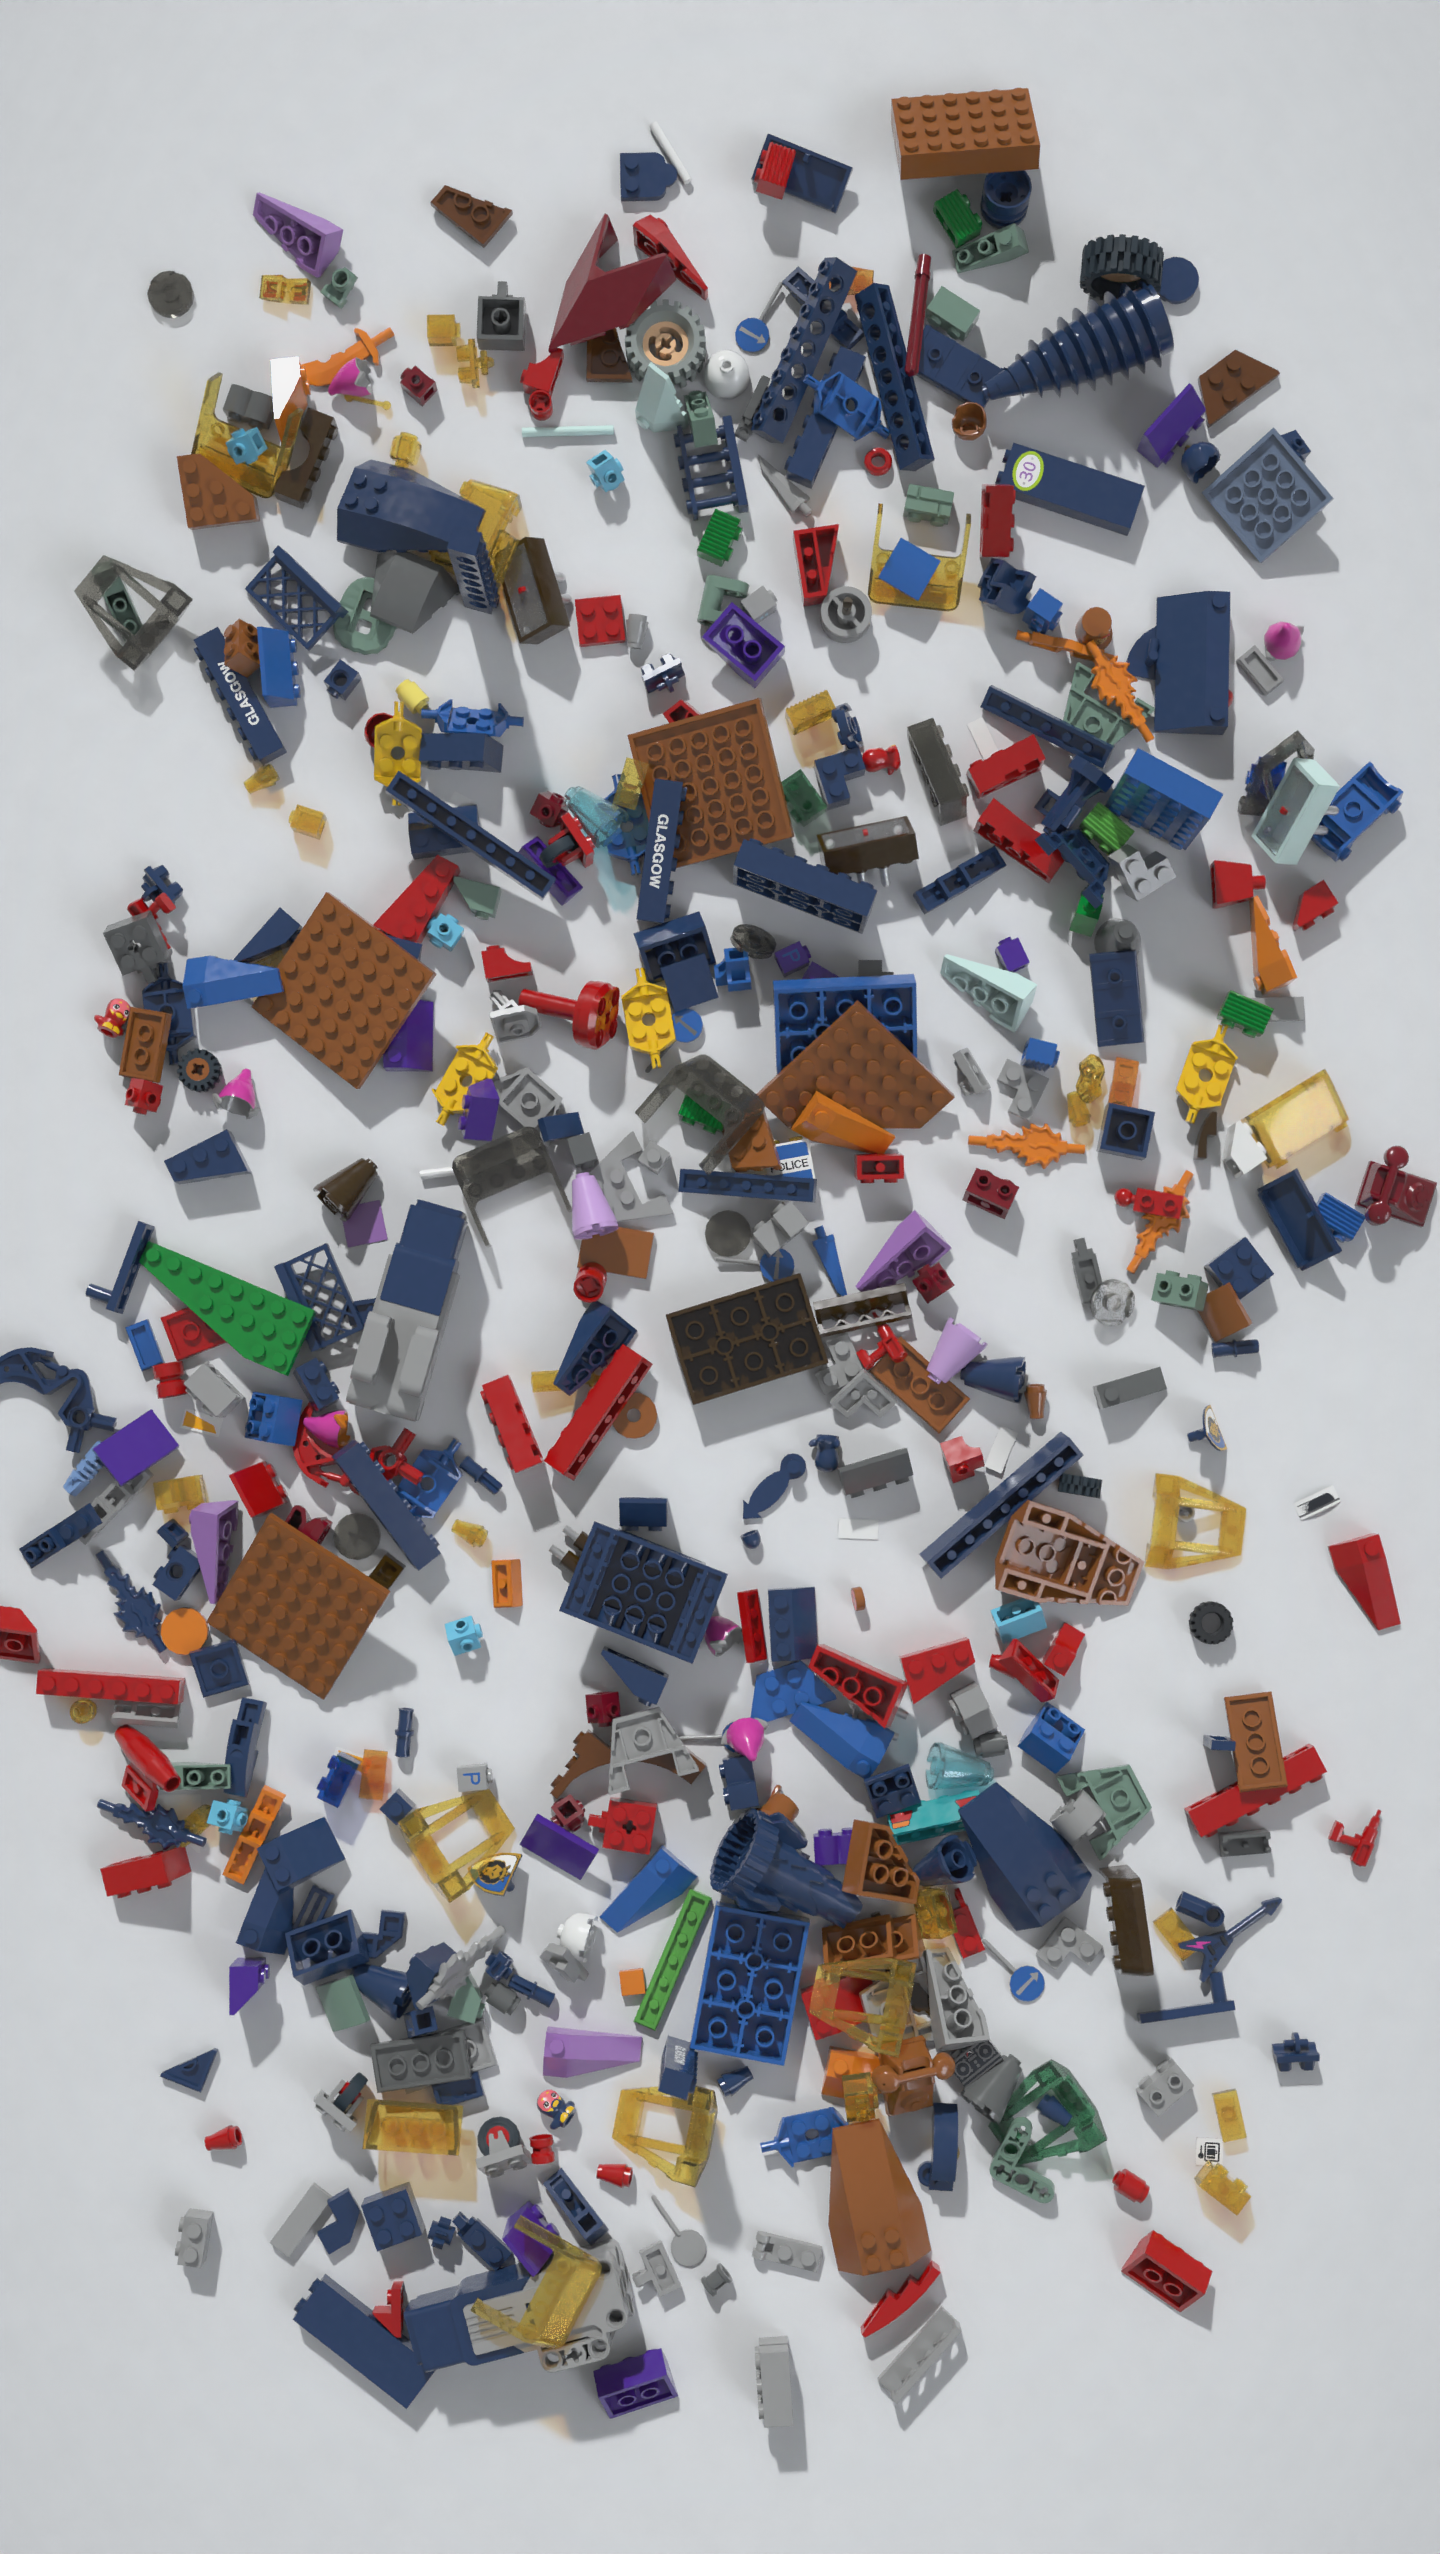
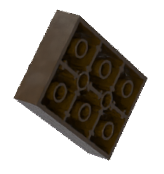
[666,1273,829,1405]

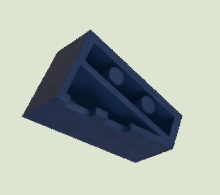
[419,733,504,773]
[164,1129,252,1184]

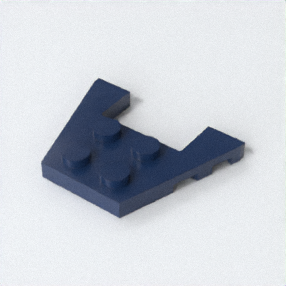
[1035,829,1110,909]

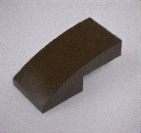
[1193,1111,1217,1160]
[368,1552,406,1590]

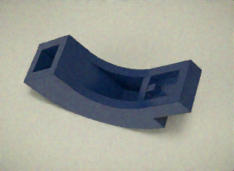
[929,2102,958,2191]

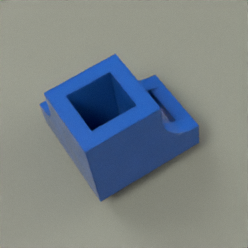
[714,946,752,992]

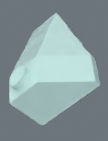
[635,362,689,432]
[940,954,1037,1033]

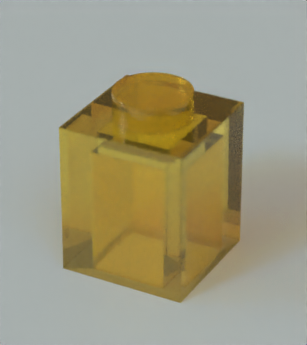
[427,314,461,346]
[289,804,327,840]

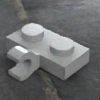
[632,2240,681,2297]

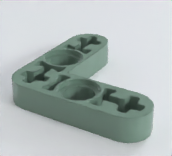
[989,2117,1055,2203]

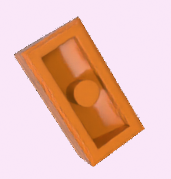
[491,1559,523,1608]

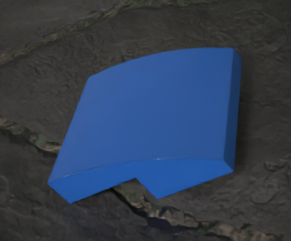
[878,538,941,601]

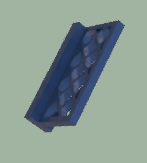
[245,545,349,651]
[274,1243,364,1352]

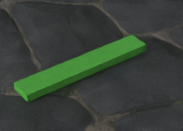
[634,1888,712,2031]

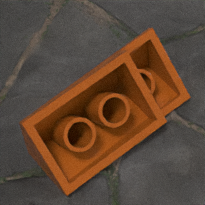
[822,1914,925,1972]

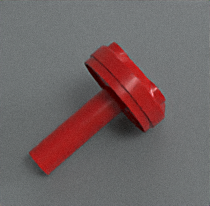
[518,981,620,1050]

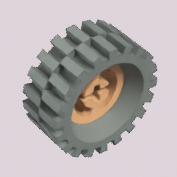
[625,299,706,388]

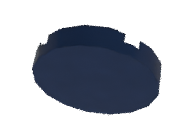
[1158,257,1199,304]

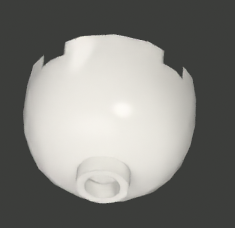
[704,350,749,399]
[557,1913,598,1963]

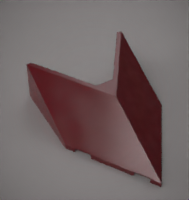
[548,213,676,353]

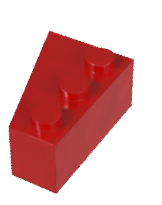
[980,484,1016,557]
[793,524,839,607]
[899,1637,975,1704]

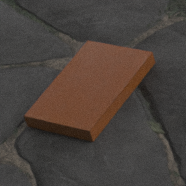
[119,1007,172,1083]
[577,1227,654,1279]

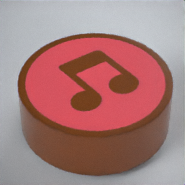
[851,1587,866,1611]

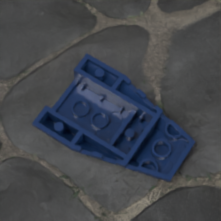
[337,460,486,552]
[958,1782,1092,1931]

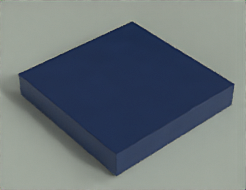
[660,953,719,1012]
[189,1639,250,1698]

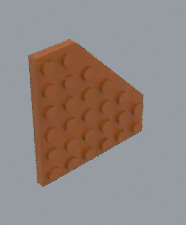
[756,1000,955,1129]

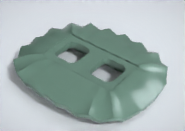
[333,577,397,655]

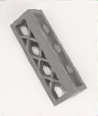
[878,2306,962,2404]

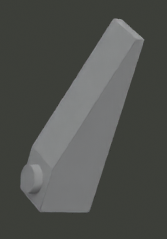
[925,1947,990,2052]

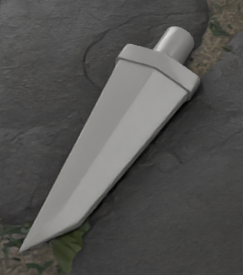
[758,454,813,517]

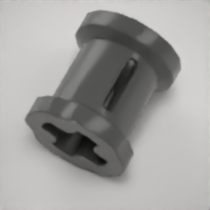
[701,2263,733,2297]

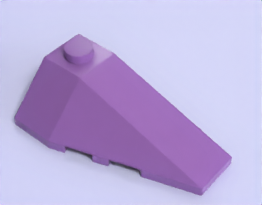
[253,192,343,278]
[856,1210,952,1292]
[189,1500,239,1604]
[543,2027,642,2078]

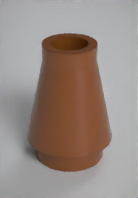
[1024,1384,1047,1419]

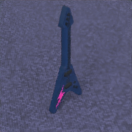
[1178,1897,1282,1982]

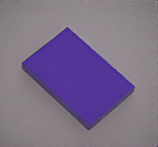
[92,1409,179,1487]
[519,1813,599,1880]

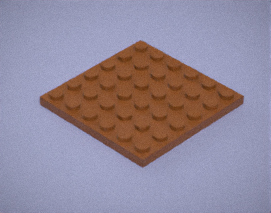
[627,698,795,868]
[251,892,437,1089]
[206,1513,391,1700]

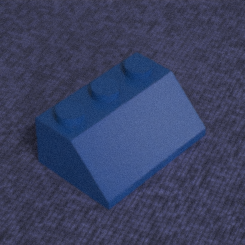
[257,626,301,708]

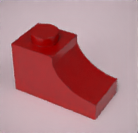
[520,348,564,397]
[481,945,533,983]
[1041,1622,1085,1677]

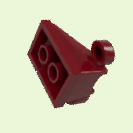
[1354,1146,1437,1227]

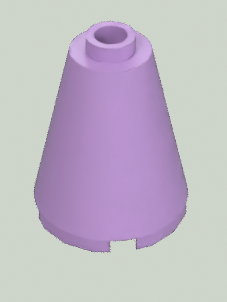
[572,1172,619,1240]
[926,1317,988,1384]

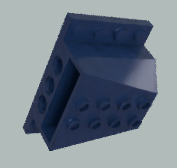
[559,1521,728,1664]

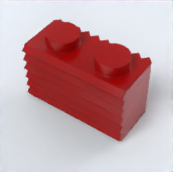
[754,142,796,200]

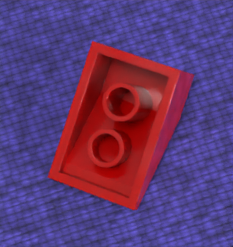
[229,1461,288,1518]
[800,1967,873,2040]

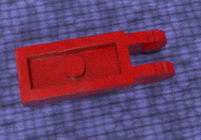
[940,1888,985,1959]

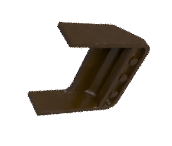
[1099,1865,1154,1977]

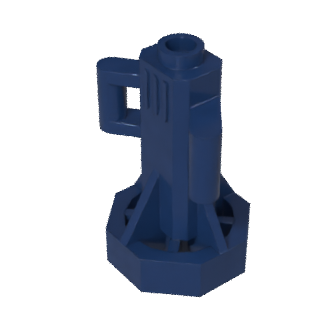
[1034,754,1114,835]

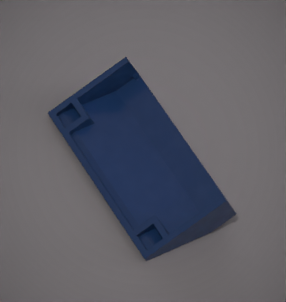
[1154,591,1230,735]

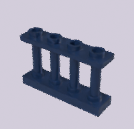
[673,415,748,521]

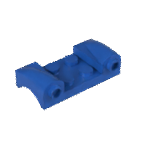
[1311,761,1404,862]

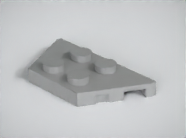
[493,1067,562,1148]

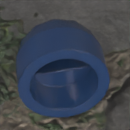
[740,1530,761,1549]

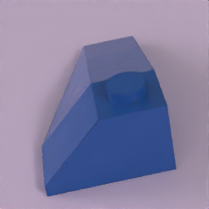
[183,955,284,1009]
[600,1845,697,1933]

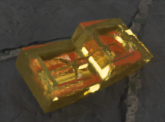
[259,275,311,304]

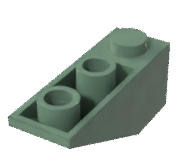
[952,223,1029,273]
[683,390,718,448]
[94,563,146,641]
[160,1762,231,1790]

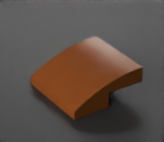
[1198,1282,1252,1342]

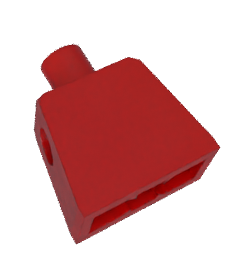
[1210,860,1266,909]

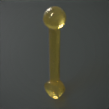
[344,395,391,410]

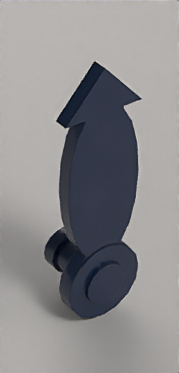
[743,1453,806,1519]

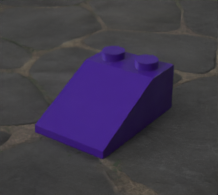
[702,602,785,689]
[502,2200,560,2277]

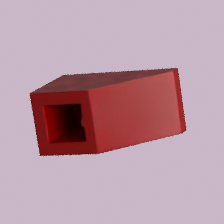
[1292,880,1339,931]

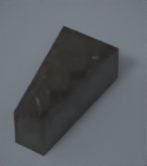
[907,718,969,826]

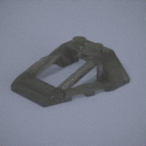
[74,555,193,671]
[1238,730,1315,816]

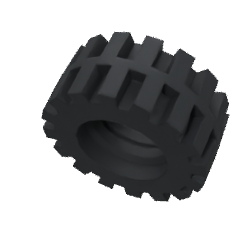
[1189,1601,1234,1645]

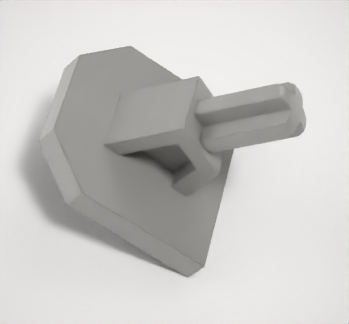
[489,990,541,1043]

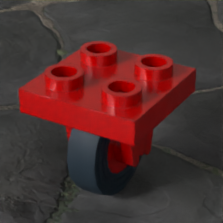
[539,812,595,868]

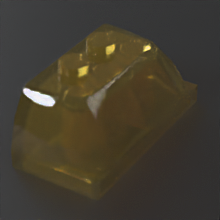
[362,2099,464,2156]

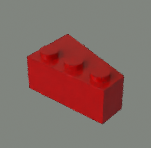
[966,734,1046,799]
[100,1844,192,1898]

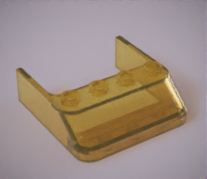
[191,372,303,498]
[868,503,971,612]
[470,2215,602,2350]

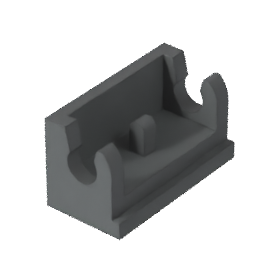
[1218,1829,1271,1857]

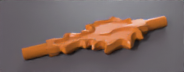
[1086,640,1154,743]
[968,1123,1085,1169]
[1126,1170,1194,1274]

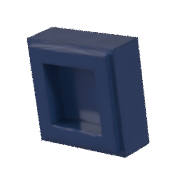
[157,1518,189,1549]

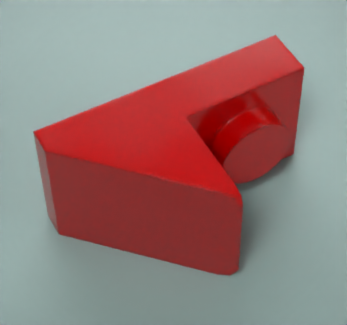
[372,2281,404,2338]

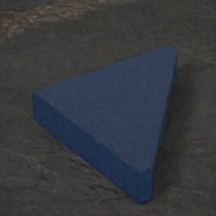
[160,2048,218,2093]

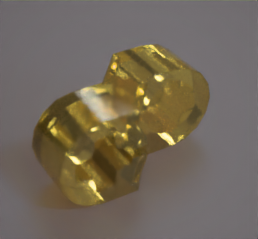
[1076,1054,1105,1104]
[180,1804,211,1847]

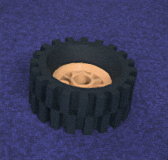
[1080,234,1164,301]

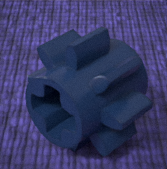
[485,1951,514,1981]
[427,2216,455,2250]

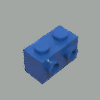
[1022,588,1063,634]

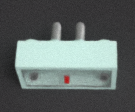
[1251,758,1340,865]

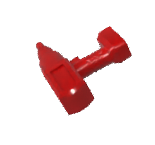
[127,892,176,949]
[856,1311,908,1370]
[1328,1809,1382,1867]

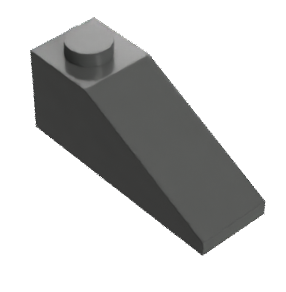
[1093,1367,1167,1409]

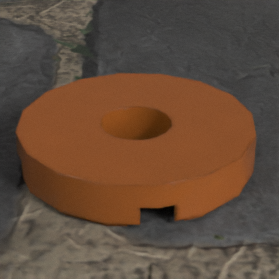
[612,1392,657,1439]

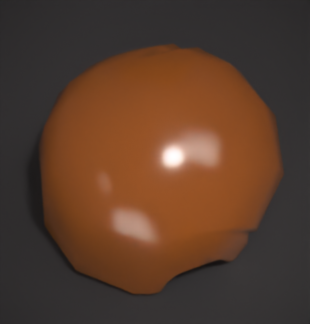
[952,402,987,441]

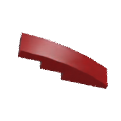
[860,2260,941,2338]

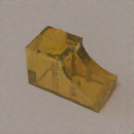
[613,757,649,810]

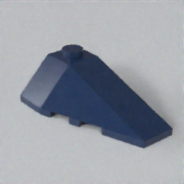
[553,1301,637,1396]
[236,1867,294,1955]

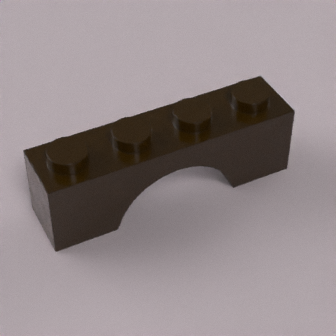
[273,407,338,509]

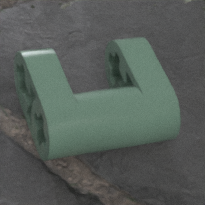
[697,575,749,627]

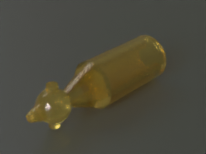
[531,1370,600,1393]

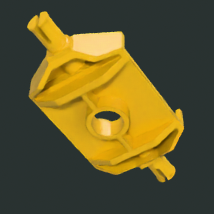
[374,701,422,806]
[621,968,676,1069]
[1175,1025,1238,1124]
[432,1032,498,1126]

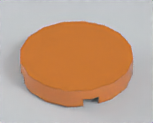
[161,1607,209,1655]

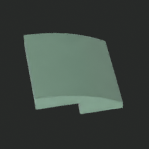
[315,1974,370,2032]

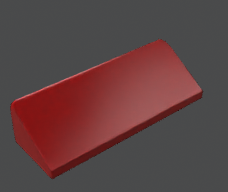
[999,1638,1059,1702]

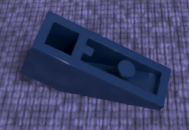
[234,907,303,963]
[543,2168,609,2246]

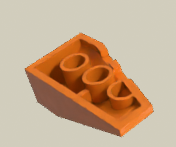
[1249,895,1298,995]
[791,1091,895,1154]
[821,2046,883,2099]

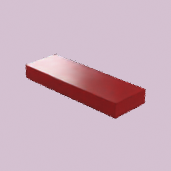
[737,1589,767,1663]

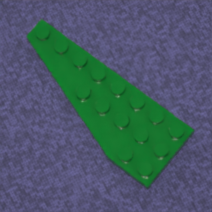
[139,1241,317,1376]

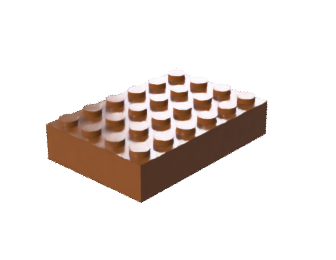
[891,88,1040,180]

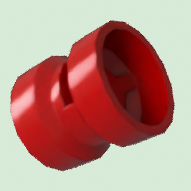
[529,390,553,421]
[529,2134,555,2164]

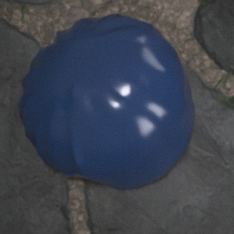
[1181,441,1221,484]

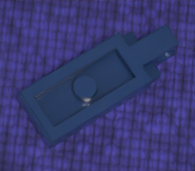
[452,2211,512,2271]

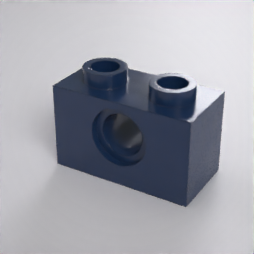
[152,1545,201,1601]

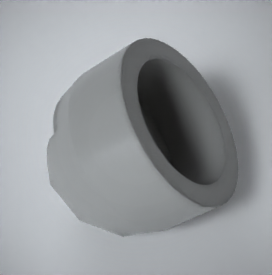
[1174,1503,1195,1522]

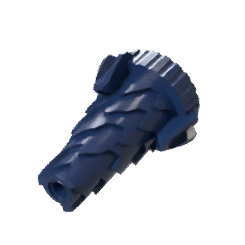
[710,1808,863,1929]

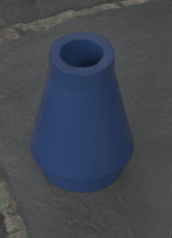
[717,2066,754,2097]
[1036,2093,1073,2128]

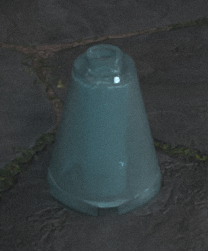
[565,786,629,848]
[925,1742,994,1790]

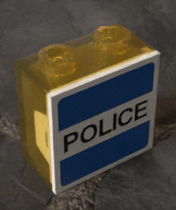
[765,1136,816,1179]

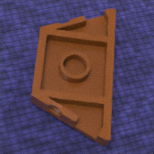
[722,1096,783,1172]

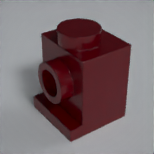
[400,365,438,407]

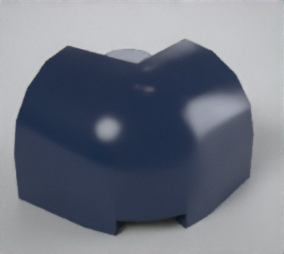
[977,558,1036,614]

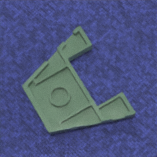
[1063,662,1155,746]
[1056,1764,1152,1861]

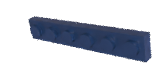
[980,685,1115,769]
[678,1169,817,1203]

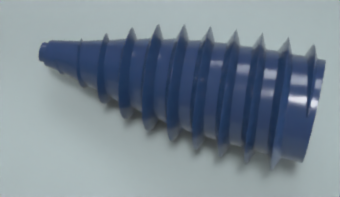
[981,280,1174,401]

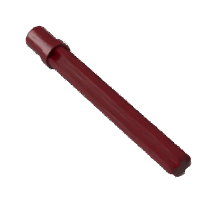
[905,254,931,377]

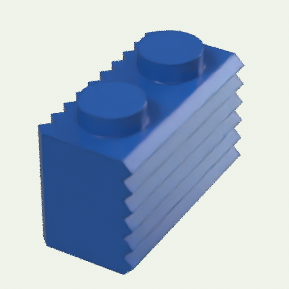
[1020,1037,1060,1072]
[1316,1192,1365,1243]

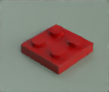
[575,595,626,647]

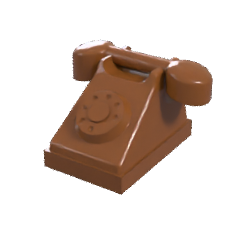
[871,2035,956,2117]

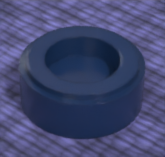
[917,2161,931,2187]

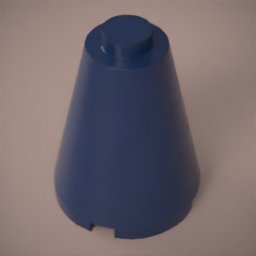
[960,1357,1026,1404]
[913,1835,977,1887]
[350,1963,412,2020]

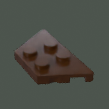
[1198,350,1280,428]

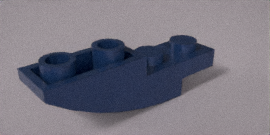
[19,1503,103,1569]
[224,1697,267,1798]

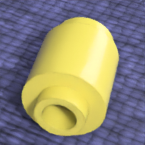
[395,679,429,714]

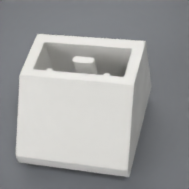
[1222,1120,1267,1179]

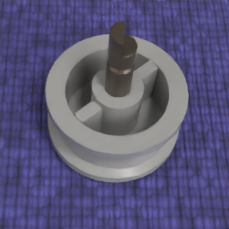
[820,586,872,643]

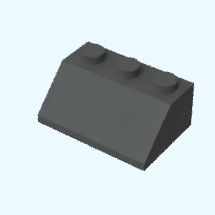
[837,1448,913,1498]

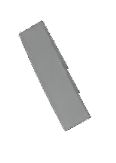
[79,1469,154,1545]

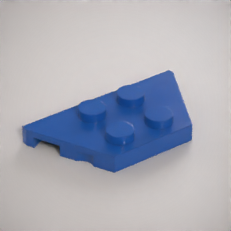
[750,1660,837,1722]

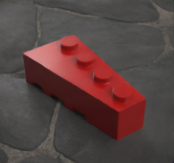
[973,798,1065,883]
[480,1375,545,1473]
[808,1644,908,1728]

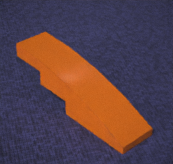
[222,1785,286,1885]

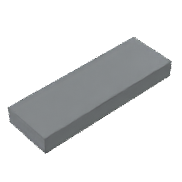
[1250,997,1305,1022]
[270,2183,333,2257]

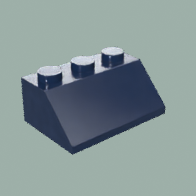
[408,804,480,860]
[633,911,716,984]
[768,1587,817,1662]
[285,1909,370,1985]

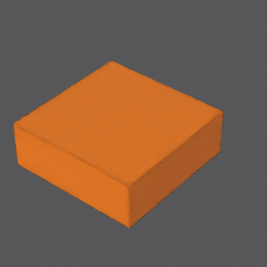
[619,1968,646,1996]

